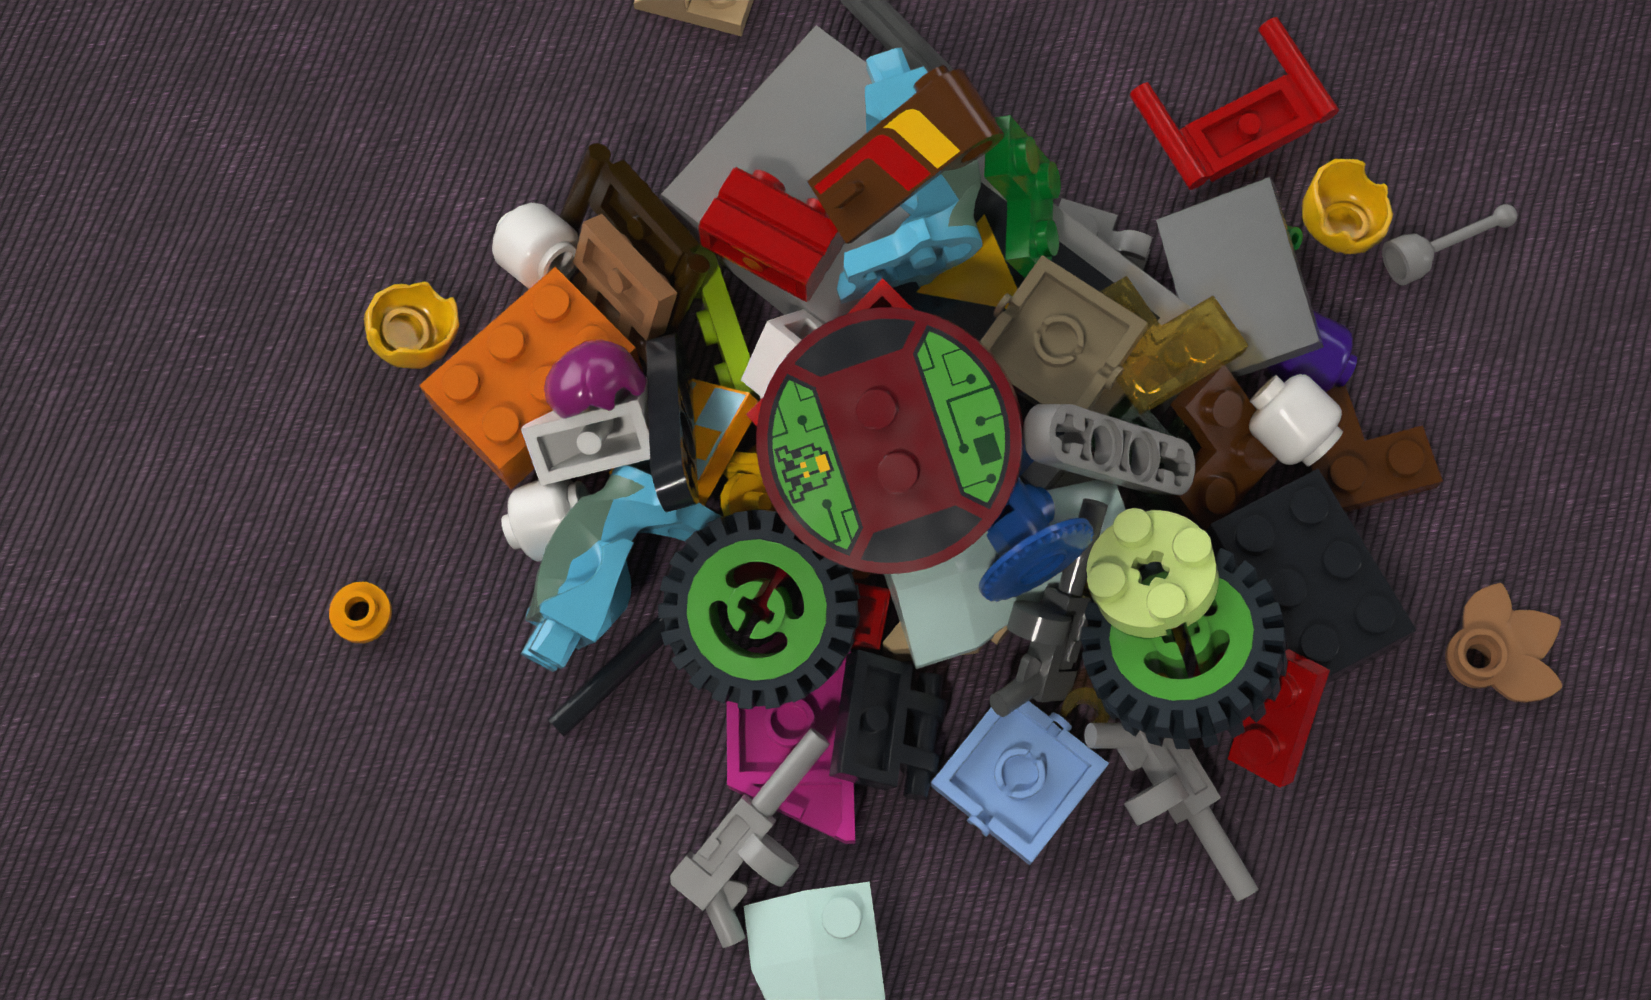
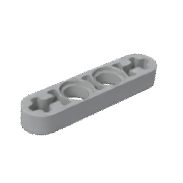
[1023,404,1195,495]

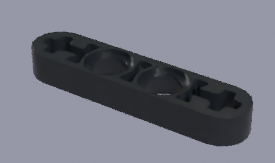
[646,333,699,512]

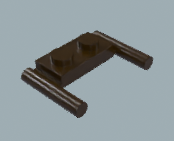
[559,143,710,338]

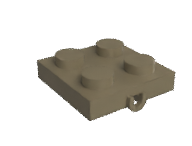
[980,255,1148,410]

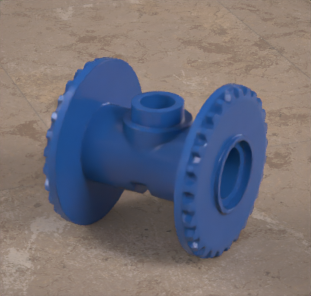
[978,445,1094,602]

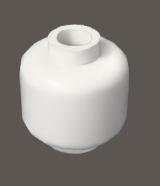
[492,203,579,289]
[1249,374,1343,466]
[501,479,590,562]

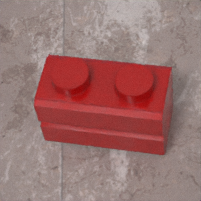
[698,167,844,302]

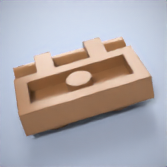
[572,214,677,363]

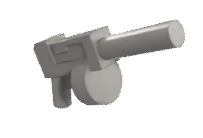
[1084,723,1259,902]
[670,728,830,948]

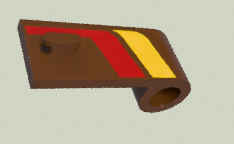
[807,65,1004,244]

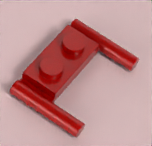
[1129,17,1339,190]

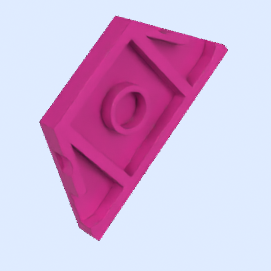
[726,632,855,844]

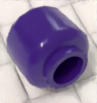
[1267,310,1357,392]

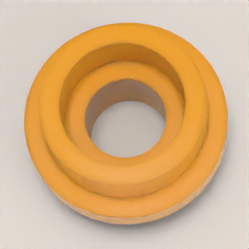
[329,582,392,643]

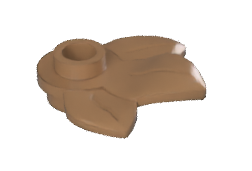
[1445,583,1562,703]

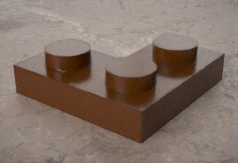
[1167,362,1277,532]
[1303,385,1443,512]

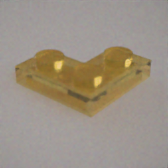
[1099,276,1249,415]

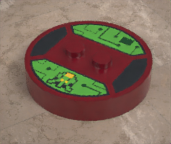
[756,307,1024,574]

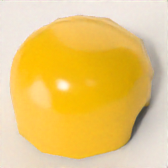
[1302,159,1393,254]
[364,282,459,369]

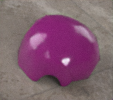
[544,339,647,419]

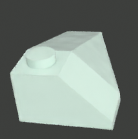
[884,479,1126,669]
[744,882,885,1000]

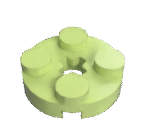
[1086,508,1219,638]

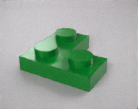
[984,115,1061,278]

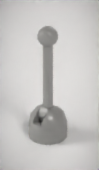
[1382,204,1518,285]

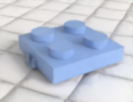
[930,701,1109,865]

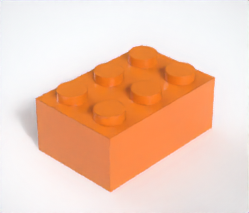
[419,267,643,490]

